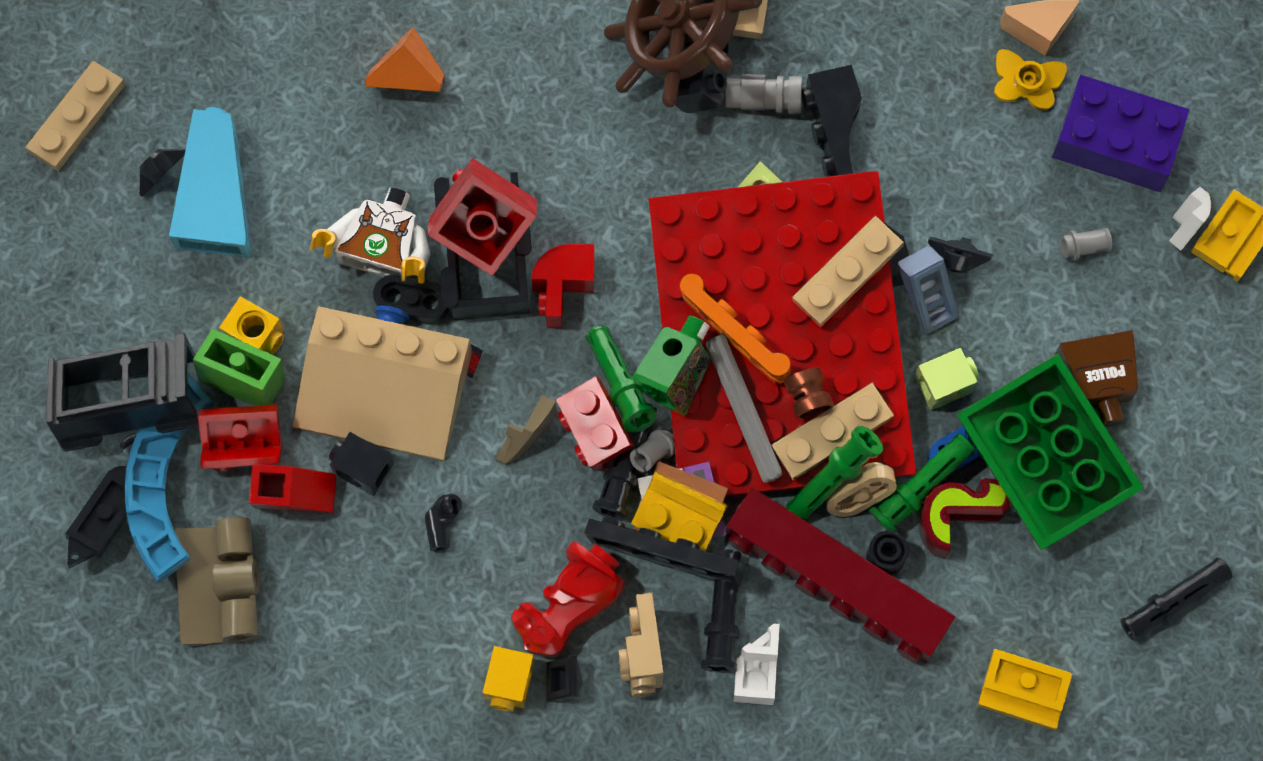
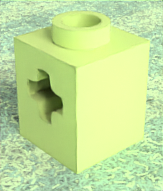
[914,348,979,411]

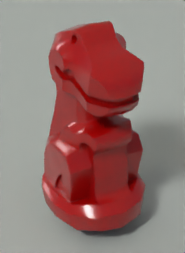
[511,542,626,657]

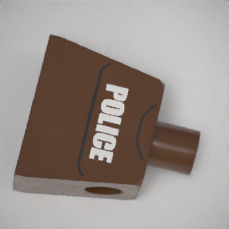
[1054,330,1138,427]

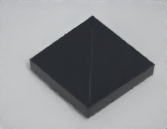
[547,656,583,702]

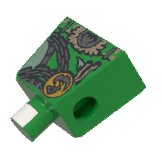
[632,315,711,416]

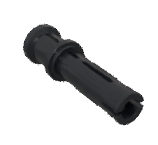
[592,403,657,520]
[701,549,742,673]

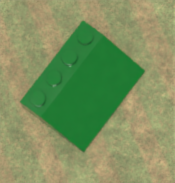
[956,354,1144,551]

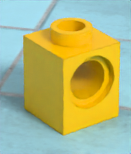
[219,296,284,354]
[483,646,535,712]

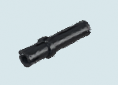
[1120,557,1233,641]

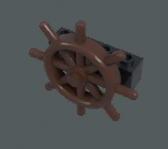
[604,0,762,113]

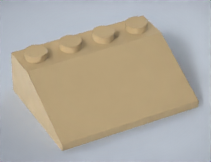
[293,306,472,461]

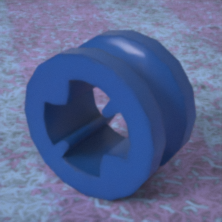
[375,305,409,324]

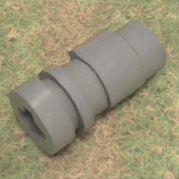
[726,74,802,114]

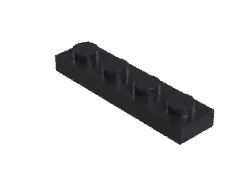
[584,517,745,587]

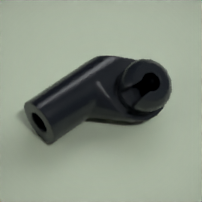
[424,493,462,552]

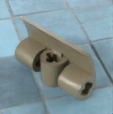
[174,517,260,645]

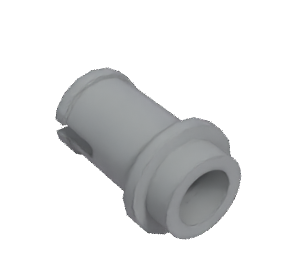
[1060,228,1112,261]
[630,430,675,472]

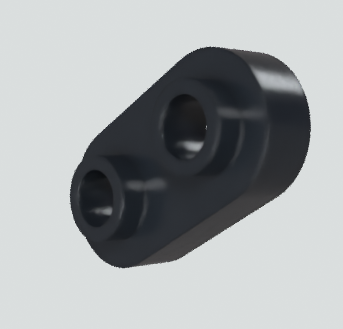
[373,275,450,323]

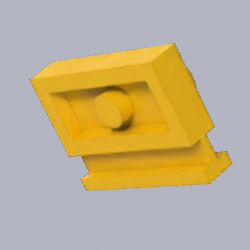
[1191,189,1263,283]
[631,472,728,552]
[977,649,1073,731]

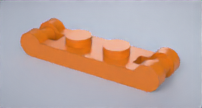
[680,274,791,384]

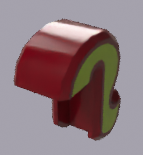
[919,478,1011,559]

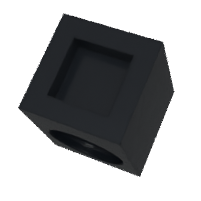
[329,432,394,496]

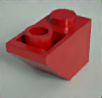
[249,464,337,514]

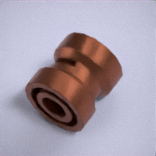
[784,367,834,419]

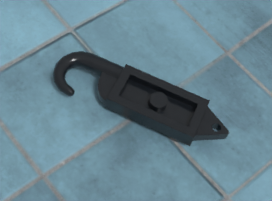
[65,433,137,568]

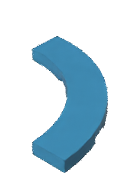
[125,373,212,584]

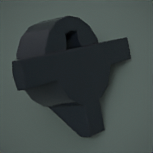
[139,149,186,197]
[928,237,993,273]

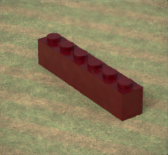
[725,487,955,664]

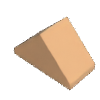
[1000,0,1079,56]

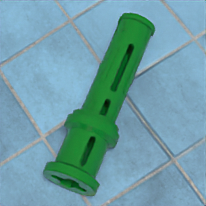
[585,325,657,433]
[786,426,883,521]
[869,433,976,532]

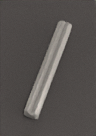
[706,335,782,483]

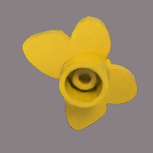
[994,49,1067,111]

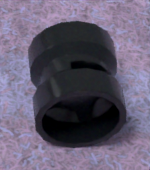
[866,530,909,576]

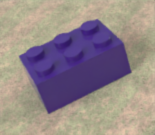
[1052,74,1190,192]

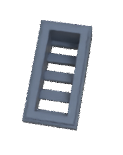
[898,247,959,335]

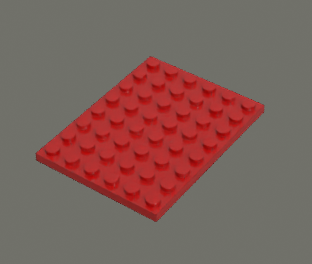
[648,171,916,498]

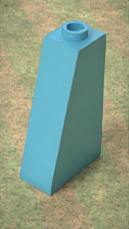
[169,107,252,258]

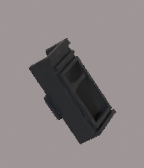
[434,172,532,320]
[46,333,198,452]

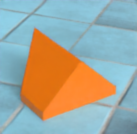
[365,27,445,92]

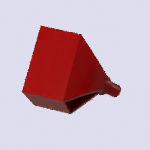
[427,158,537,276]

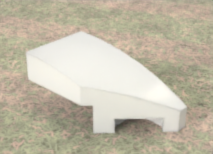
[1169,187,1211,250]
[733,624,780,705]

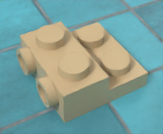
[618,593,663,697]

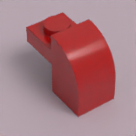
[531,244,595,328]

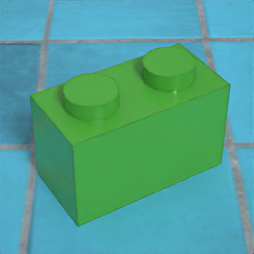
[193,328,285,406]

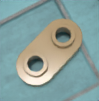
[826,462,897,517]

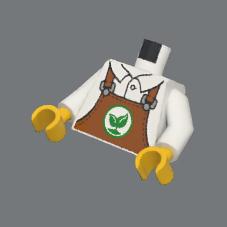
[309,188,431,284]

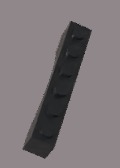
[801,64,909,287]

